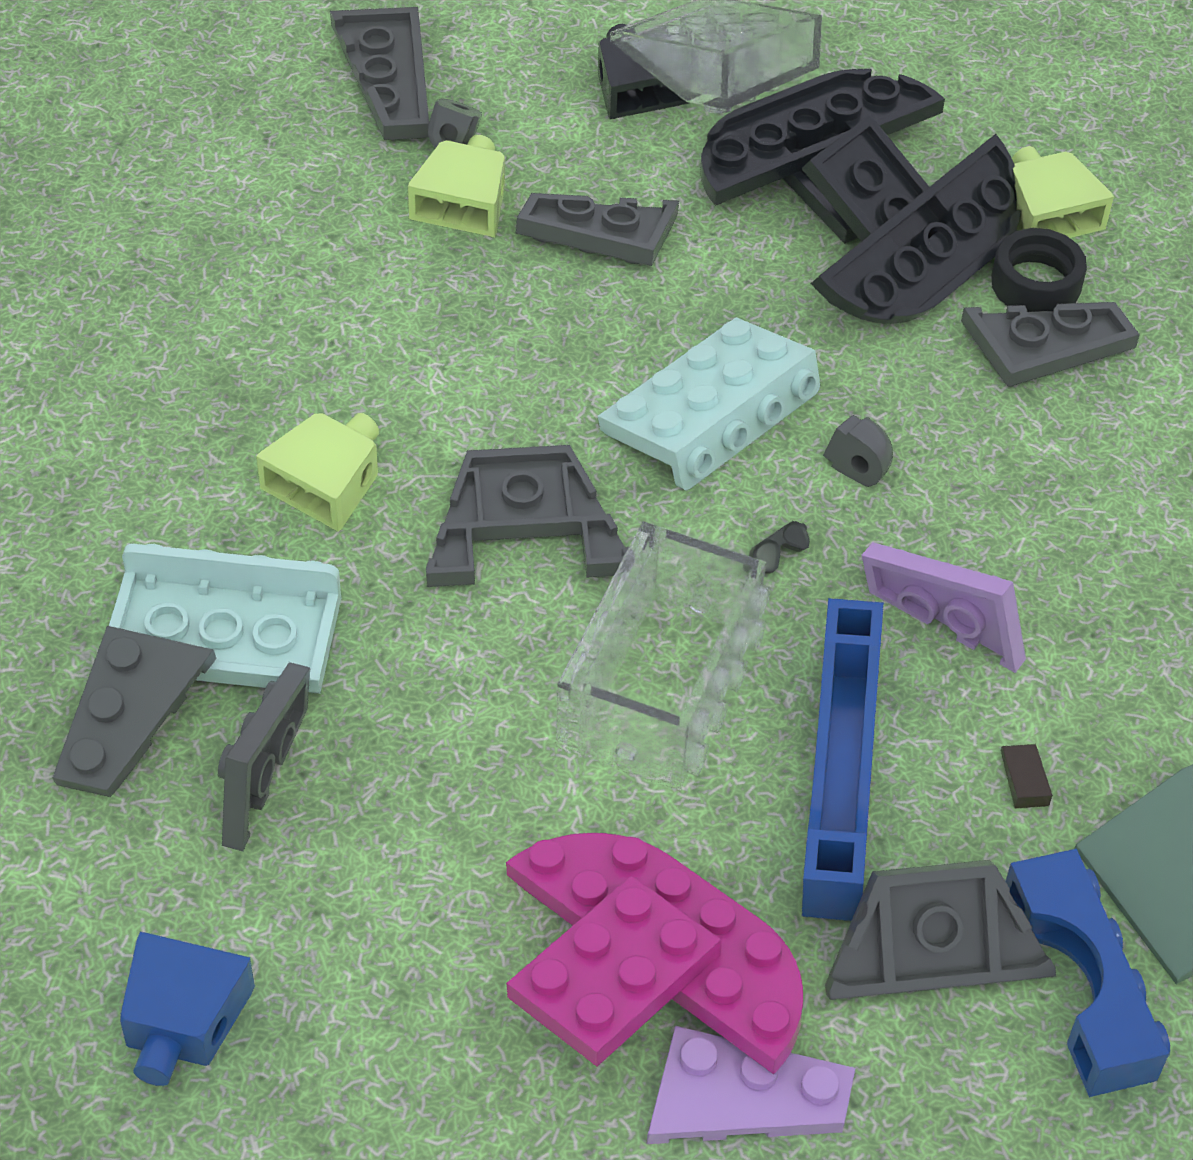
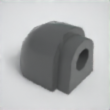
[428,98,482,148]
[823,415,893,487]

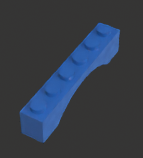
[802,598,884,921]

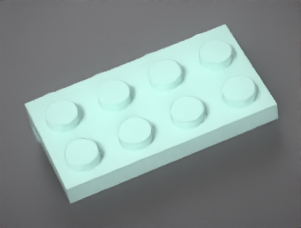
[598,317,820,490]
[109,544,341,694]

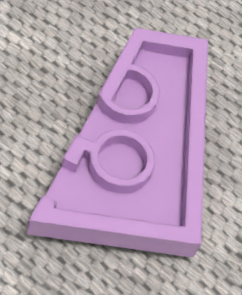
[861,542,1026,673]
[647,1026,856,1144]

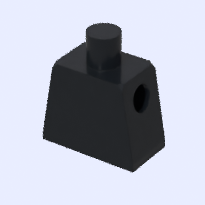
[598,24,693,120]

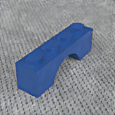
[1005,849,1170,1097]

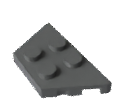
[825,860,1056,1000]

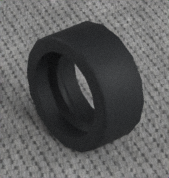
[991,228,1087,312]

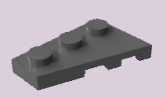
[516,193,679,266]
[52,626,217,797]
[218,662,310,851]

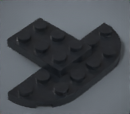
[700,69,945,244]
[801,114,1021,324]

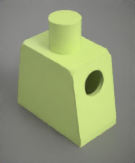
[408,135,505,237]
[1012,146,1114,238]
[256,413,379,532]

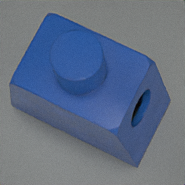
[120,931,255,1086]

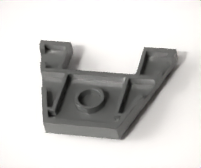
[426,445,635,587]

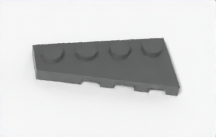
[330,7,429,140]

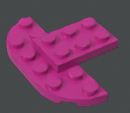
[506,833,803,1074]

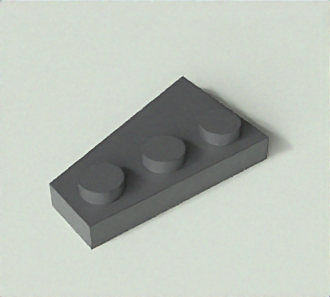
[961,302,1140,387]

